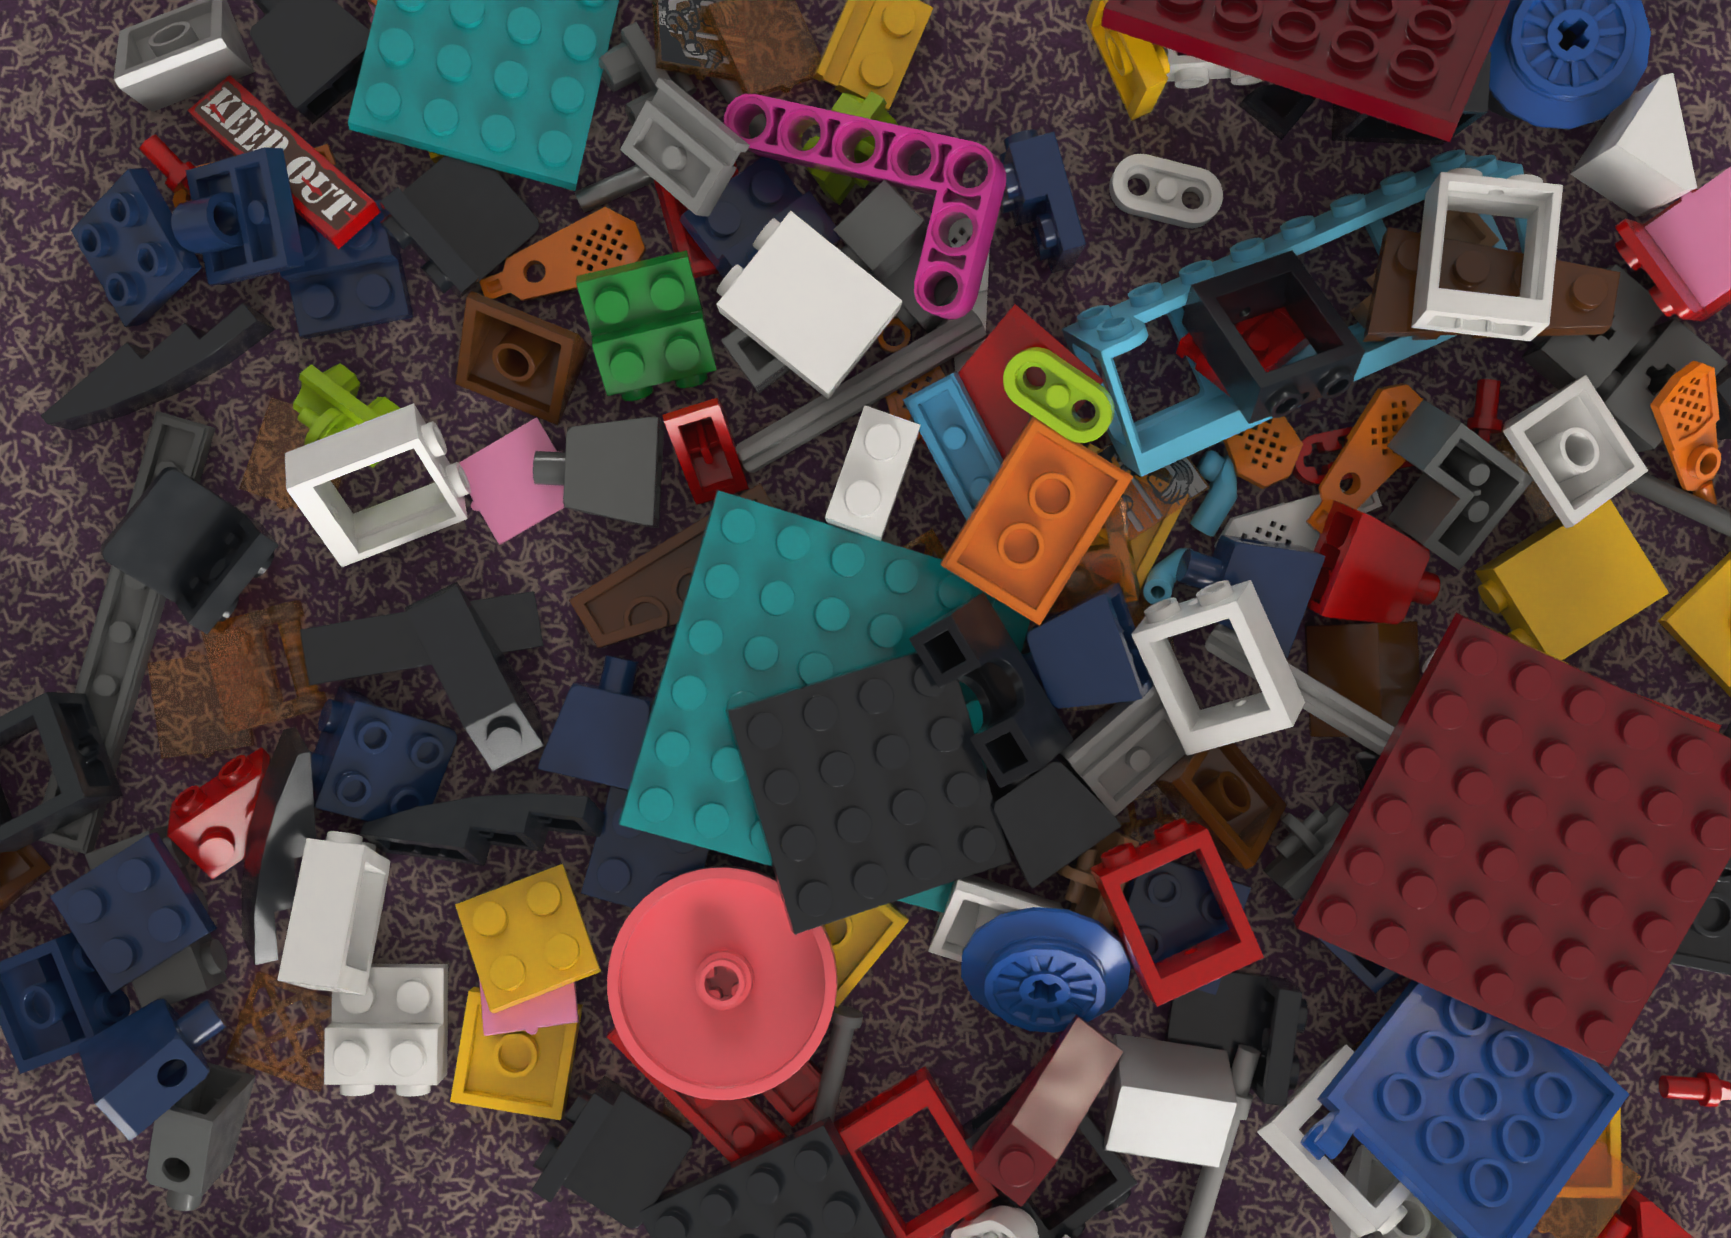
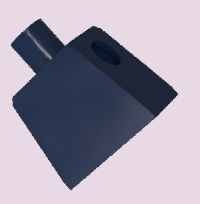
[1176,535,1326,658]
[1022,582,1154,709]
[538,655,655,790]
[77,999,228,1141]

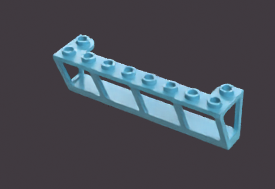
[1062,150,1527,477]

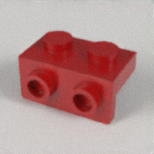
[167,747,270,879]

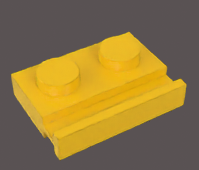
[813,0,933,111]

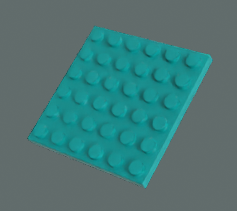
[618,490,1030,913]

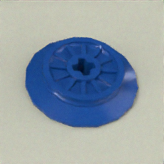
[1489,0,1651,130]
[961,907,1131,1033]

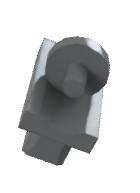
[599,22,699,126]
[1263,803,1349,901]

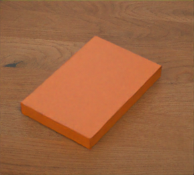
[940,416,1133,626]

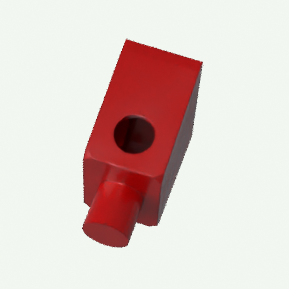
[1307,500,1440,625]

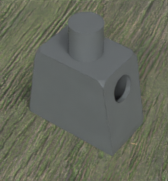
[533,417,664,528]
[146,1062,256,1211]

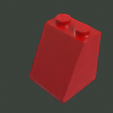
[919,304,1104,461]

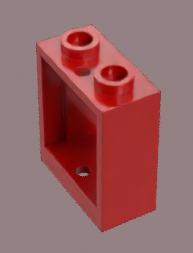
[1090,819,1264,1007]
[834,1066,999,1238]

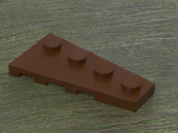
[1363,227,1621,342]
[569,483,775,648]

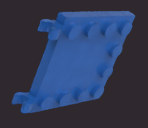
[1300,980,1629,1238]

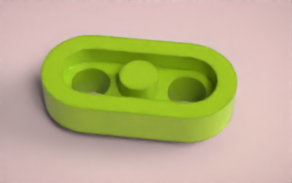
[1003,347,1114,443]

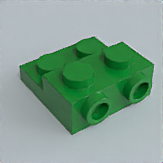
[576,250,717,401]

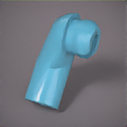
[1190,450,1237,537]
[1143,548,1192,604]

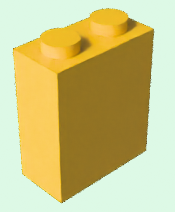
[1475,499,1669,660]

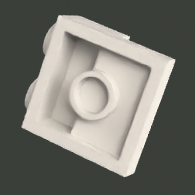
[324,964,448,1097]

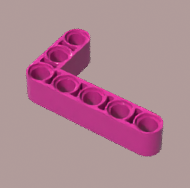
[724,94,1007,319]

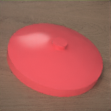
[607,866,838,1100]

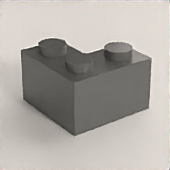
[833,180,958,333]
[1387,399,1534,571]

